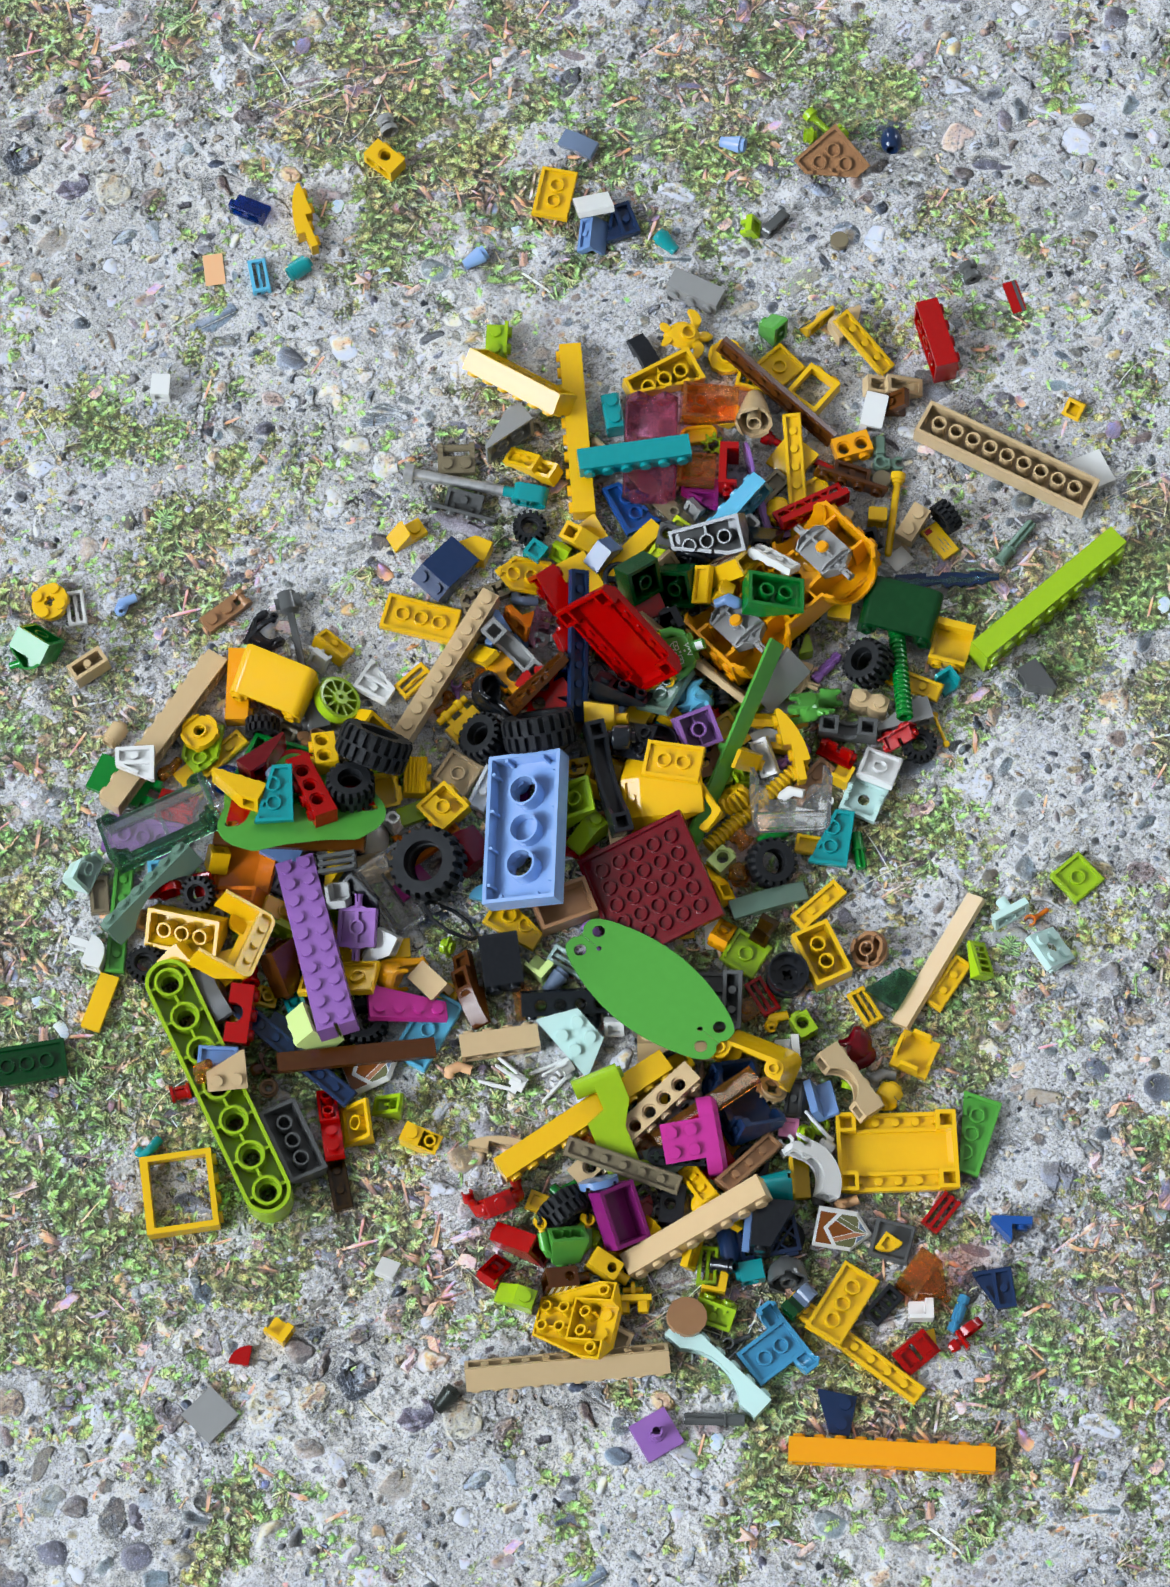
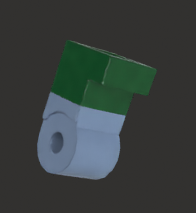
[780,1282,819,1322]

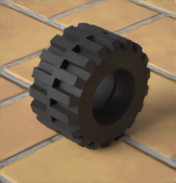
[842,637,895,690]
[458,712,506,765]
[326,760,375,813]
[744,837,798,888]
[343,995,389,1045]
[537,1184,592,1228]

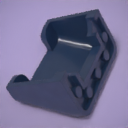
[702,1057,786,1146]

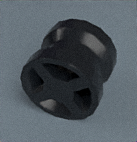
[713,689,733,710]

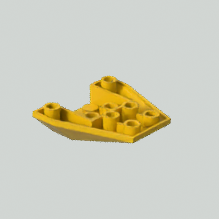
[621,759,705,834]
[532,1281,623,1360]

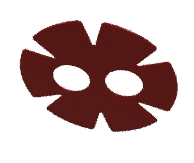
[513,666,567,712]

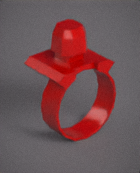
[148,880,183,901]
[947,1317,984,1353]

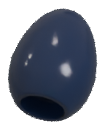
[880,126,902,154]

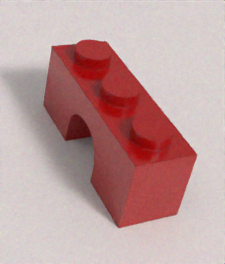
[223,982,260,1047]

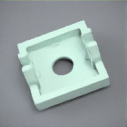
[838,774,889,825]
[1025,927,1075,974]

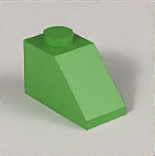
[758,314,788,348]

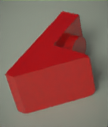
[475,1254,512,1290]

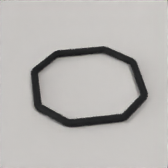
[422,900,479,941]

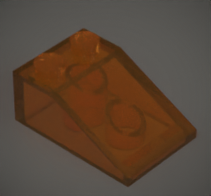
[679,381,739,426]

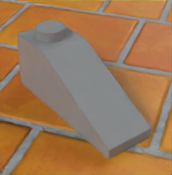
[877,696,934,737]

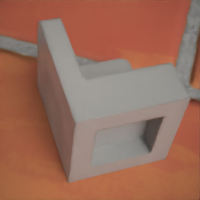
[324,881,352,910]

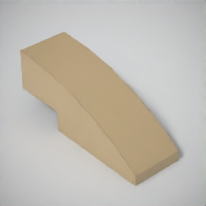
[862,373,923,399]

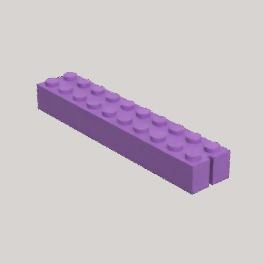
[275,853,360,1042]

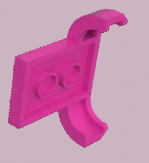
[659,1095,728,1178]

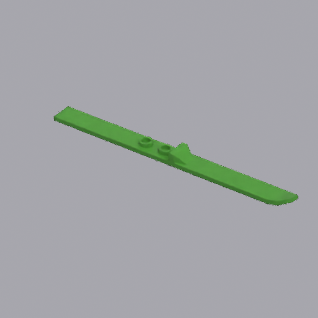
[689,638,784,846]

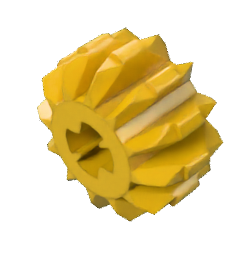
[718,783,751,815]

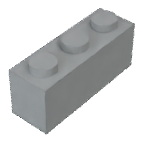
[666,267,726,315]

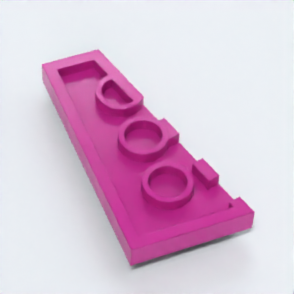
[366,986,448,1023]

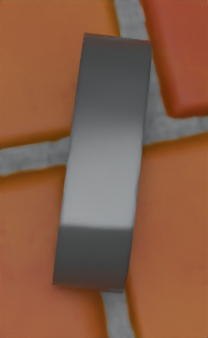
[760,209,790,240]

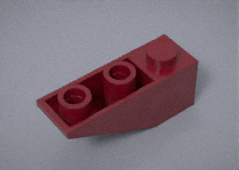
[236,732,287,781]

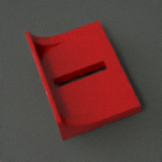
[891,1327,941,1376]

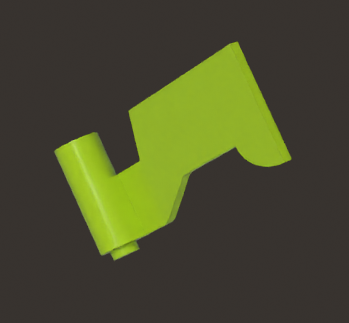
[570,1063,655,1186]

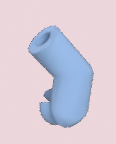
[115,593,138,617]

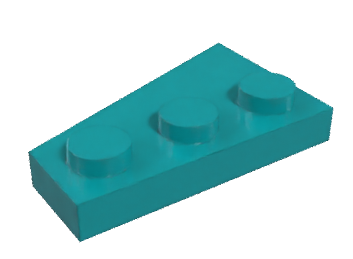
[254,764,294,824]
[808,809,855,869]

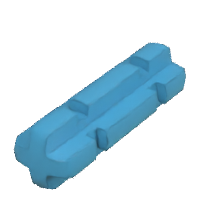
[947,1294,970,1333]

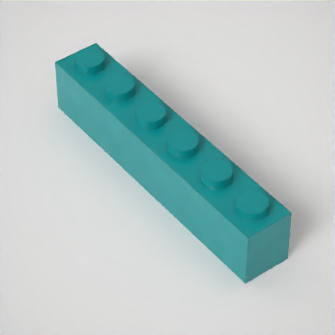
[577,434,692,478]

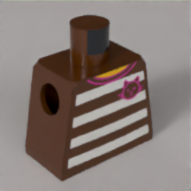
[540,1265,590,1297]

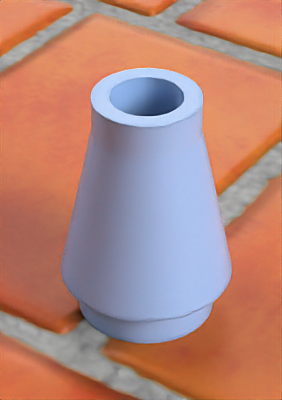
[719,136,747,154]
[462,245,490,270]

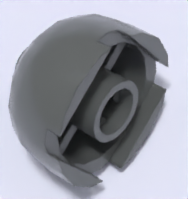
[767,1255,808,1293]

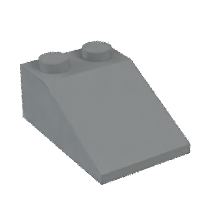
[485,402,534,464]

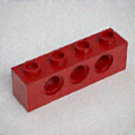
[285,753,338,828]

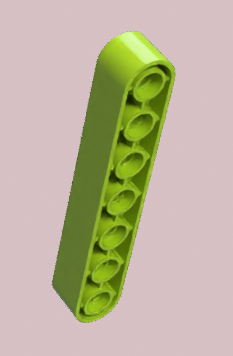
[145,959,294,1223]

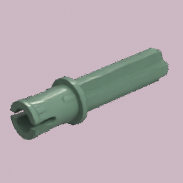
[994,519,1036,566]

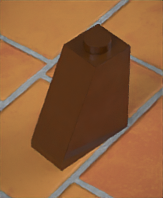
[259,937,300,999]

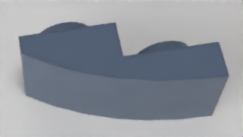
[557,129,600,160]

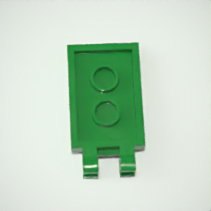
[86,753,165,810]

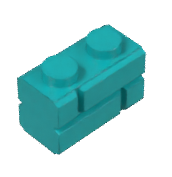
[600,392,626,438]

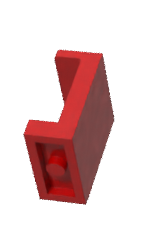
[718,441,739,500]

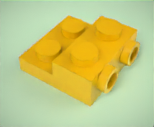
[416,780,472,830]

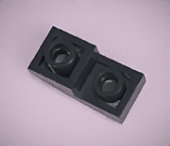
[626,333,660,369]

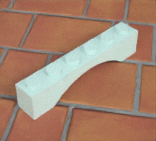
[665,1328,772,1421]

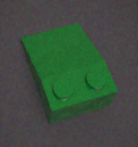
[742,570,804,617]

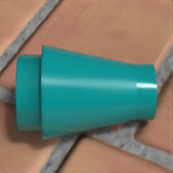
[652,228,680,255]

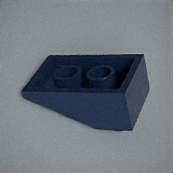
[411,536,480,604]

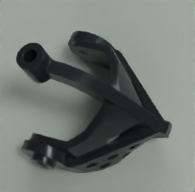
[242,610,286,651]

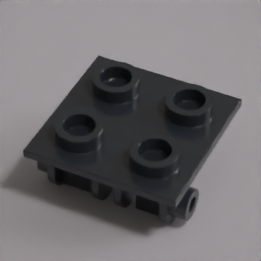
[611,722,658,762]

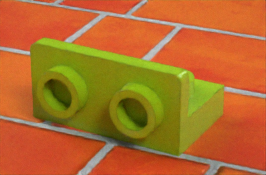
[485,320,512,359]
[697,1292,739,1333]

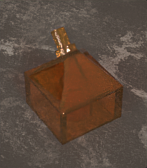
[896,1247,951,1303]

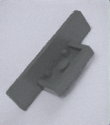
[423,486,498,525]

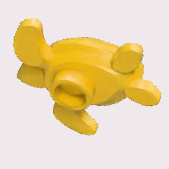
[659,309,713,359]

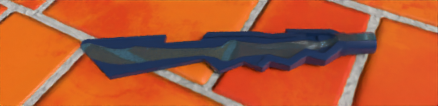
[895,571,999,588]

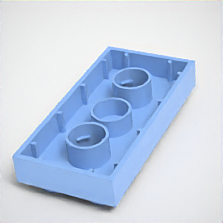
[482,748,569,911]

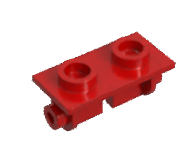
[877,721,919,753]
[815,738,858,770]

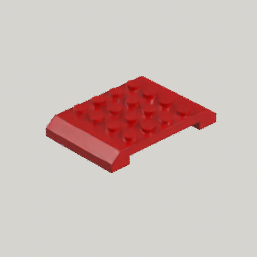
[555,584,682,690]

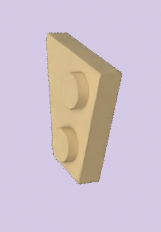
[206,1049,248,1092]

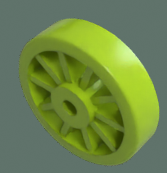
[314,676,361,724]

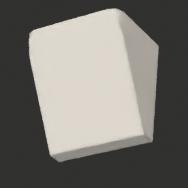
[374,1256,401,1282]

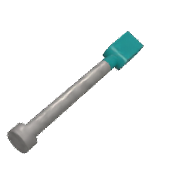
[403,463,550,510]

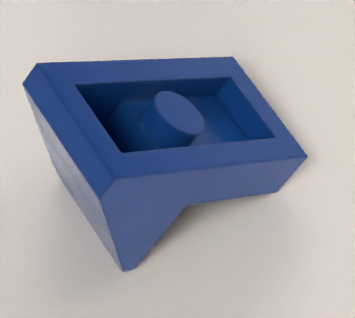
[990,1215,1033,1244]

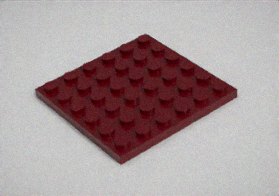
[577,810,726,945]

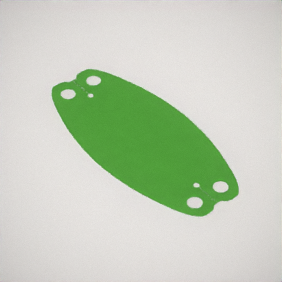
[565,919,734,1060]

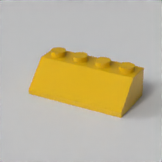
[144,904,229,957]

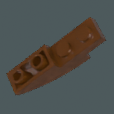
[451,949,491,1030]

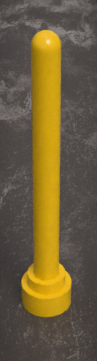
[884,471,906,557]

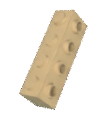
[459,1022,541,1063]

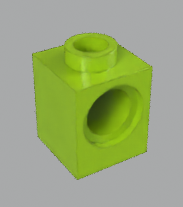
[789,1009,818,1044]

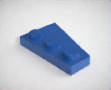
[601,482,661,537]

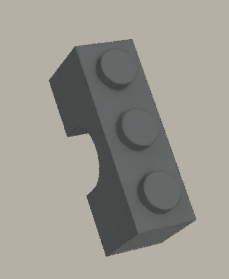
[818,714,878,745]

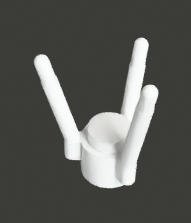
[478,1057,529,1094]
[529,1057,575,1103]
[796,1110,836,1153]

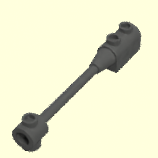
[274,589,331,732]

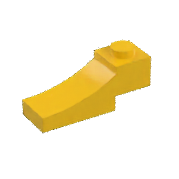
[503,447,564,487]

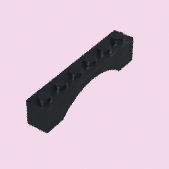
[581,718,634,838]

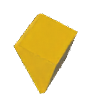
[339,1097,375,1147]

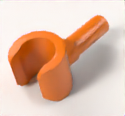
[1024,908,1049,928]

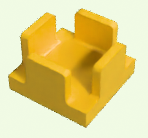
[888,1028,941,1081]

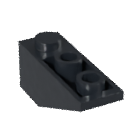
[589,670,653,707]

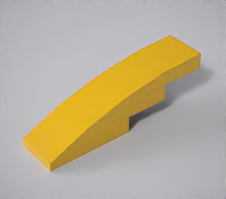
[598,518,660,586]

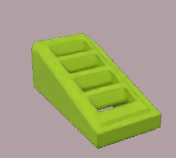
[967,940,994,981]

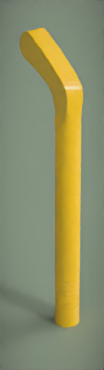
[699,782,723,833]

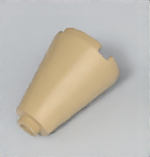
[735,390,773,439]

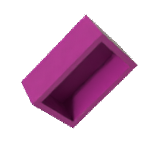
[588,1179,651,1251]

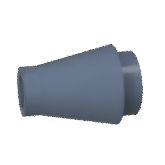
[542,966,570,990]

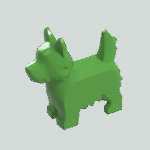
[788,688,843,725]

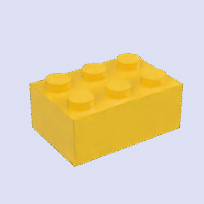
[790,918,853,992]

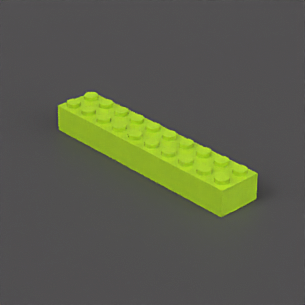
[968,527,1127,672]

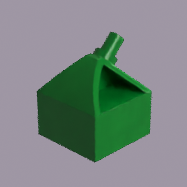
[9,623,66,670]

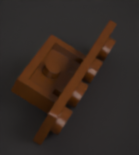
[813,459,889,498]

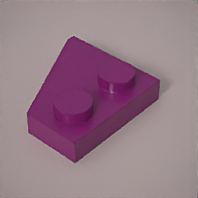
[681,477,719,511]

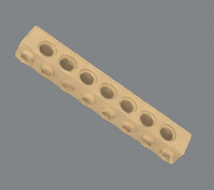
[567,1061,703,1189]

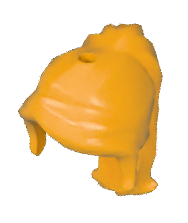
[377,956,429,992]

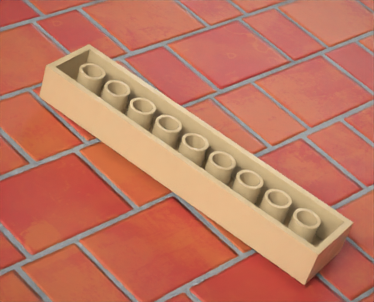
[913,400,1100,519]

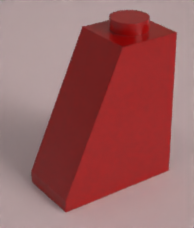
[489,1221,549,1269]

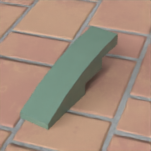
[728,881,809,921]

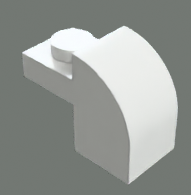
[68,934,106,974]

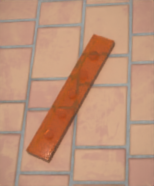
[650,1066,761,1145]

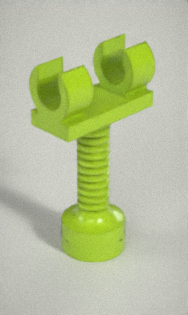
[802,107,849,138]

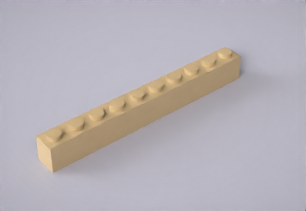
[392,587,501,744]
[99,649,228,815]
[464,1342,671,1393]

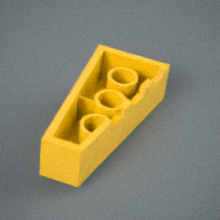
[622,346,706,402]

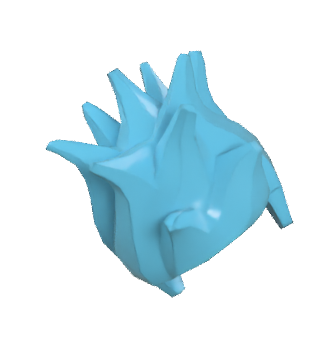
[677,679,714,713]

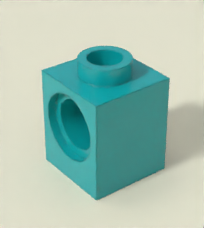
[735,1258,766,1287]

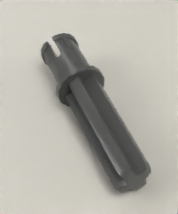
[684,1411,745,1428]

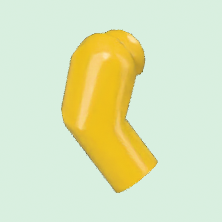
[764,1010,789,1033]

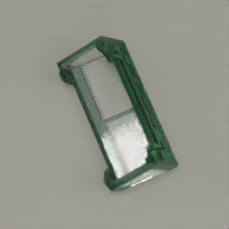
[96,771,228,874]

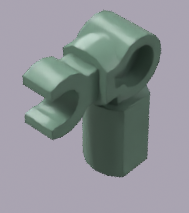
[872,436,903,472]

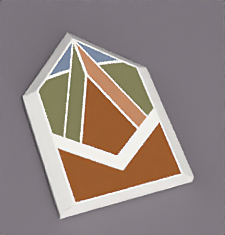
[342,1062,397,1096]
[812,1205,872,1252]

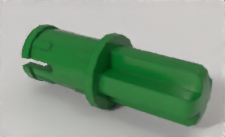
[851,831,867,870]

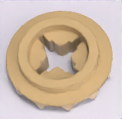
[756,1076,787,1104]

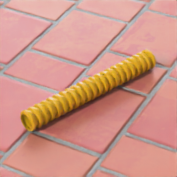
[703,763,809,853]

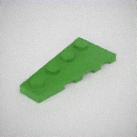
[959,1090,1002,1178]

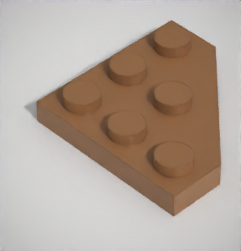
[794,124,871,178]

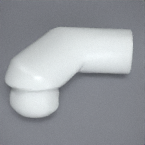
[777,786,806,805]

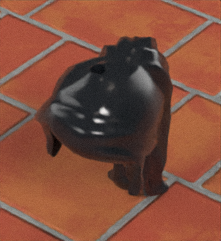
[471,670,513,718]

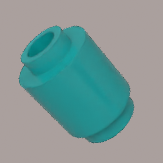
[285,255,313,281]

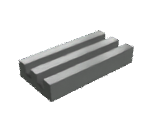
[317,849,357,876]

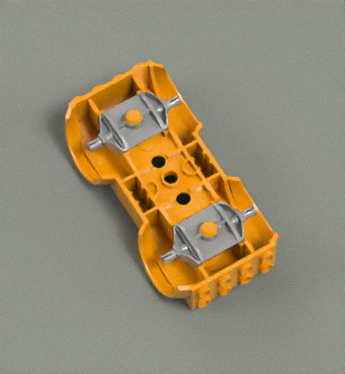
[684,500,882,686]

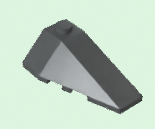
[668,513,749,555]

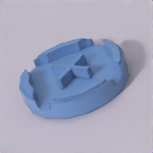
[578,1174,619,1192]

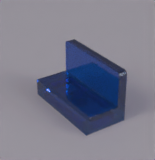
[228,194,271,226]

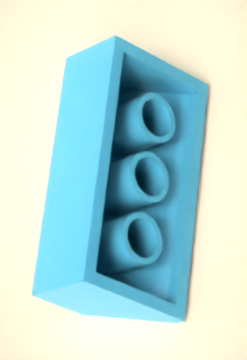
[706,471,773,521]

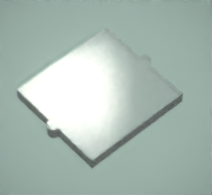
[629,106,668,143]

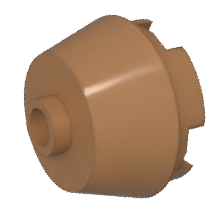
[850,931,889,969]

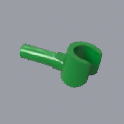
[549,1180,577,1195]

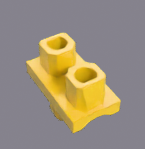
[620,1281,652,1315]

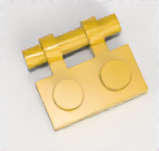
[436,695,480,745]

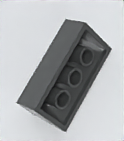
[258,1097,328,1184]

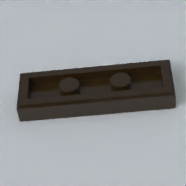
[323,1154,354,1213]

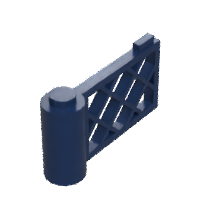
[716,1214,802,1268]

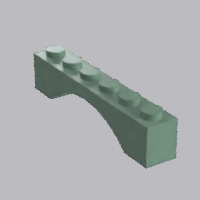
[100,841,203,945]

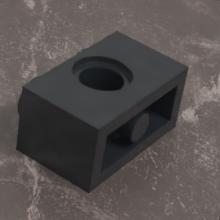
[654,1184,687,1227]

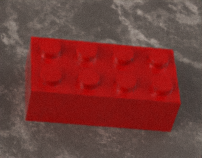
[913,297,960,383]

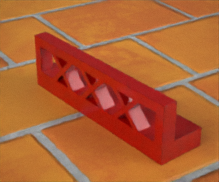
[772,482,850,531]

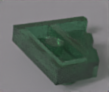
[864,967,917,1012]

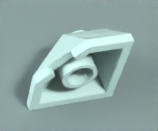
[62,851,105,894]

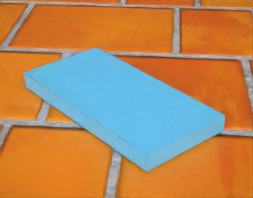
[398,993,463,1074]

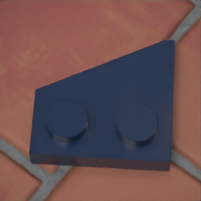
[607,200,641,244]
[817,1388,857,1438]

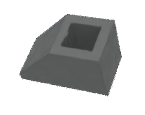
[1015,657,1057,696]

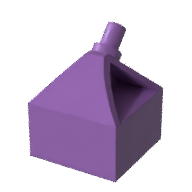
[670,704,724,747]

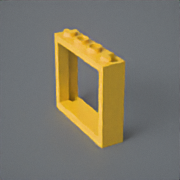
[139,1147,224,1240]

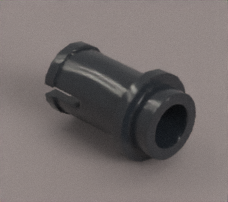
[710,1257,737,1274]

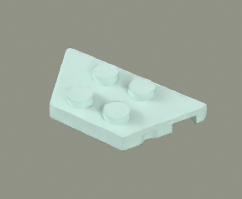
[536,1008,604,1076]

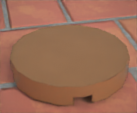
[666,1297,707,1337]

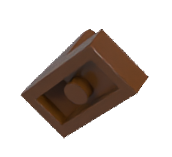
[885,387,910,417]

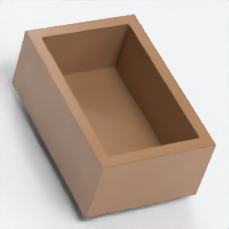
[532,875,598,937]

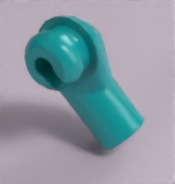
[134,1136,163,1157]

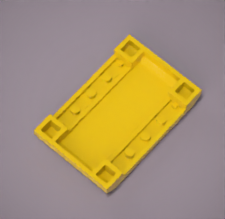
[835,1109,961,1194]

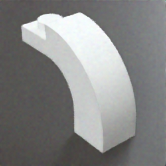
[783,1140,842,1203]

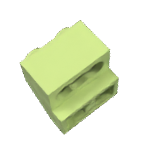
[285,1002,344,1050]

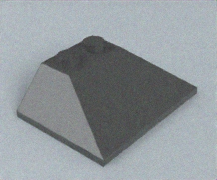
[697,970,743,1030]

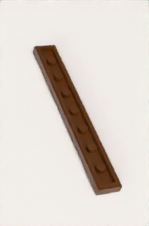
[716,336,838,447]
[212,826,367,853]
[276,1037,437,1074]

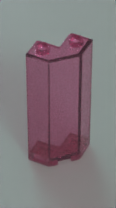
[622,390,678,504]

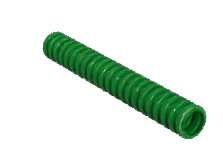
[887,630,914,721]

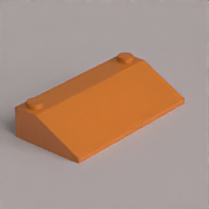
[212,821,277,908]

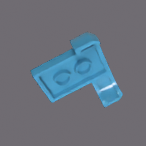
[736,1301,820,1387]

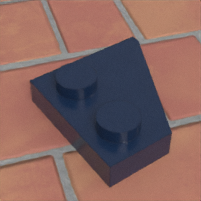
[972,1266,1018,1310]

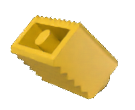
[403,756,432,799]

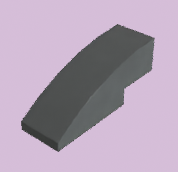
[190,968,235,1023]

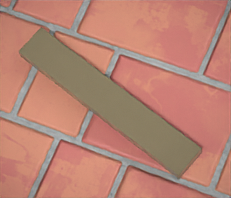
[562,1136,683,1195]

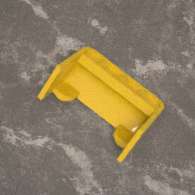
[187,889,275,979]

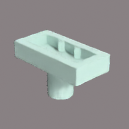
[991,896,1030,930]

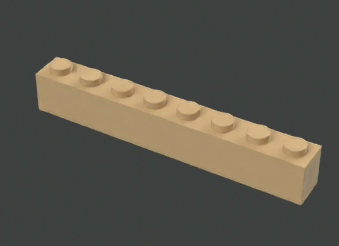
[619,1174,773,1280]

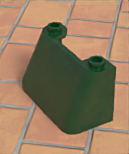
[856,575,944,650]

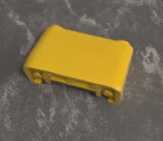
[230,644,319,723]
[711,1030,802,1093]

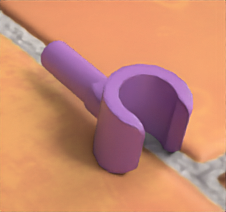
[451,679,463,700]

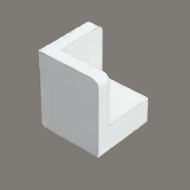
[150,373,171,402]
[908,1297,934,1322]

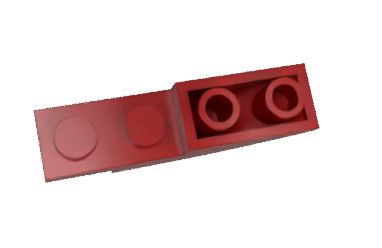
[316,1090,346,1162]

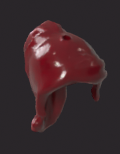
[838,1026,877,1070]

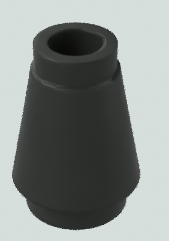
[432,1383,461,1414]

